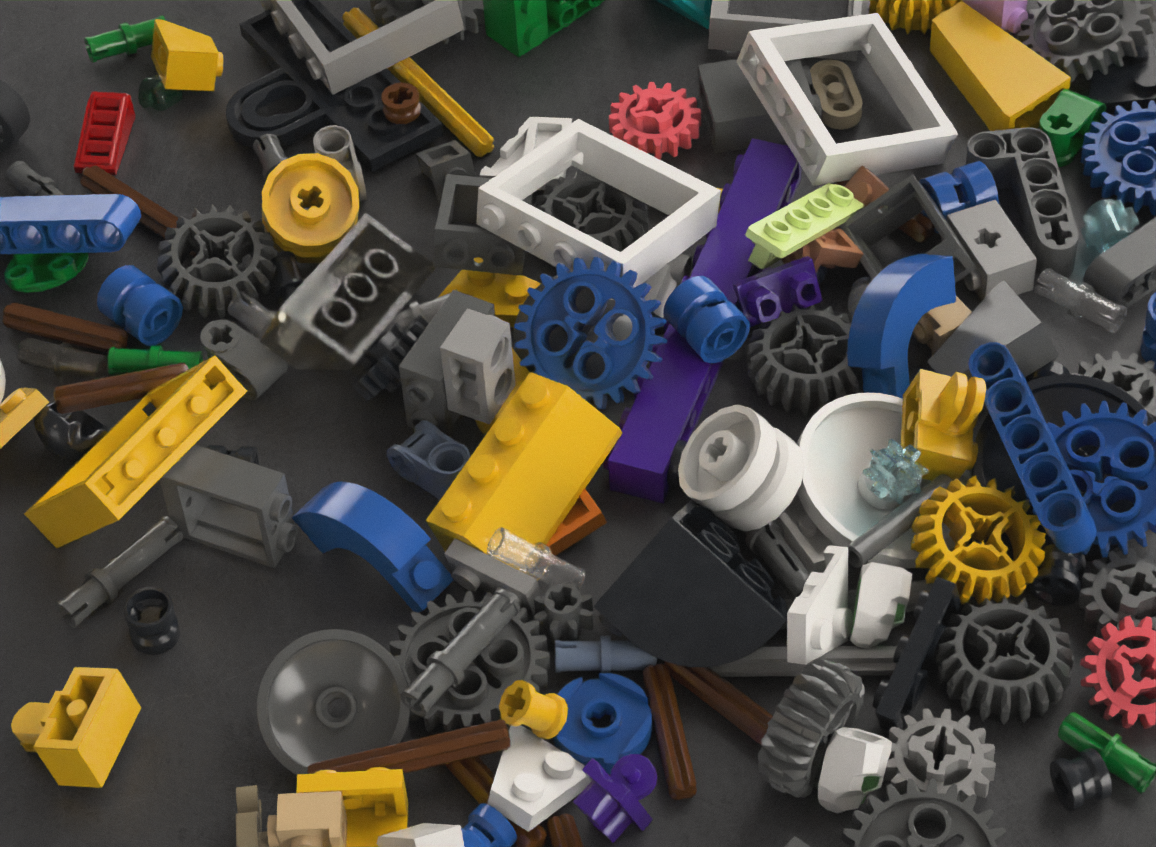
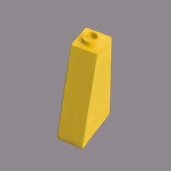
[930,1,1071,131]

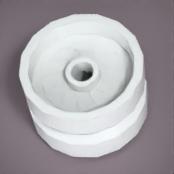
[678,405,805,531]

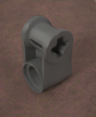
[200,319,288,401]

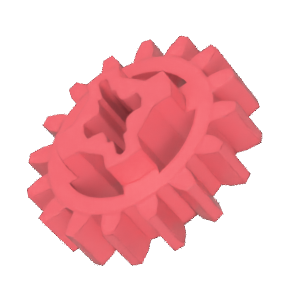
[609,82,701,160]
[1080,616,1156,729]

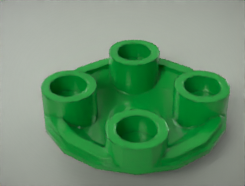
[4,253,89,293]

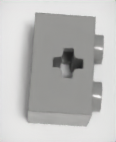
[942,199,1037,301]

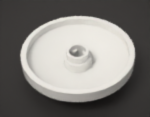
[796,393,972,568]

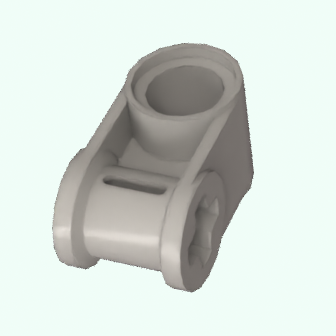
[313,125,367,201]

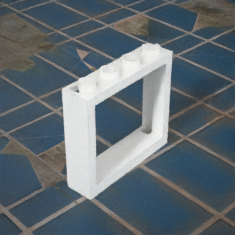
[736,13,958,186]
[476,119,721,287]

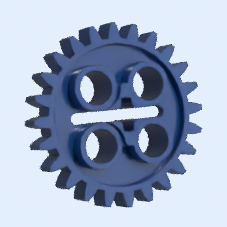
[1081,100,1156,215]
[514,257,667,409]
[1025,401,1156,557]

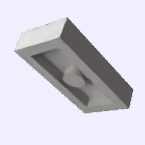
[444,538,543,616]

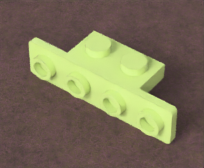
[745,183,864,269]

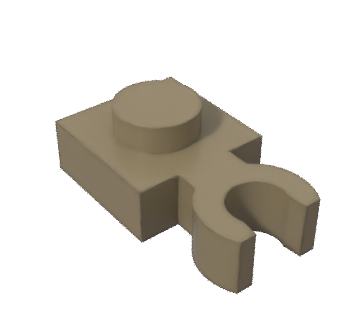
[236,785,269,847]

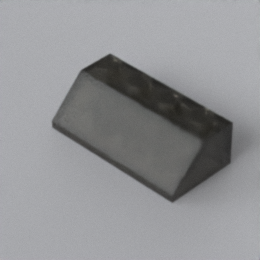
[259,213,437,370]

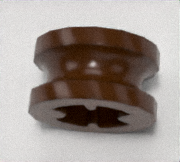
[381,83,421,124]

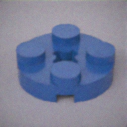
[552,673,652,774]

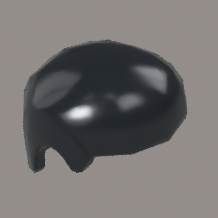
[34,402,109,460]

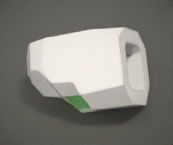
[850,562,912,649]
[818,727,892,814]

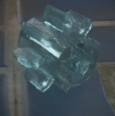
[1080,199,1139,254]
[863,439,929,504]

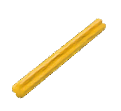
[342,7,494,157]

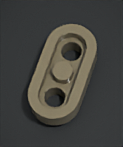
[810,59,863,130]

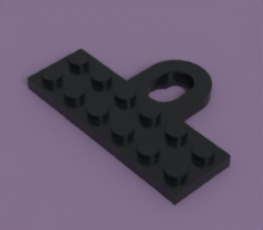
[226,0,443,172]

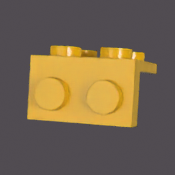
[296,767,408,847]

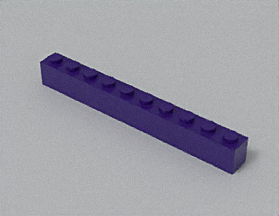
[603,138,801,504]

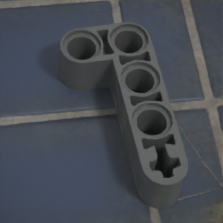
[965,127,1079,281]
[1083,217,1156,310]

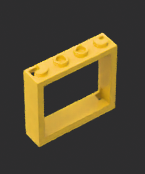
[24,355,247,549]

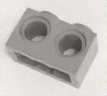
[440,308,515,425]

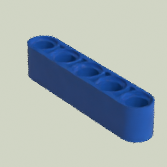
[0,194,141,254]
[968,342,1097,554]

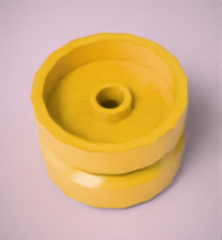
[262,153,359,263]

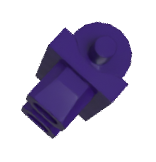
[732,256,823,327]
[573,754,657,843]

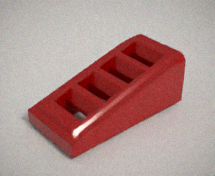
[74,91,136,175]

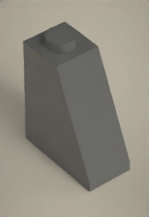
[927,281,1059,381]

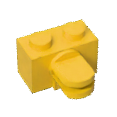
[899,369,986,481]
[11,667,141,788]

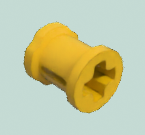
[499,680,568,739]

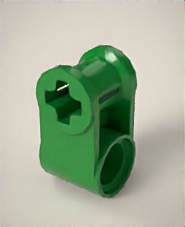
[1039,89,1106,167]

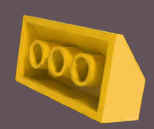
[426,372,623,574]

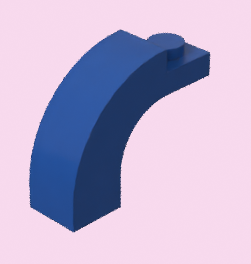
[847,254,956,398]
[292,481,454,613]

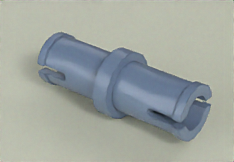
[555,636,657,673]

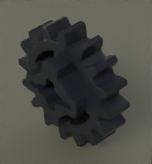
[351,315,429,401]

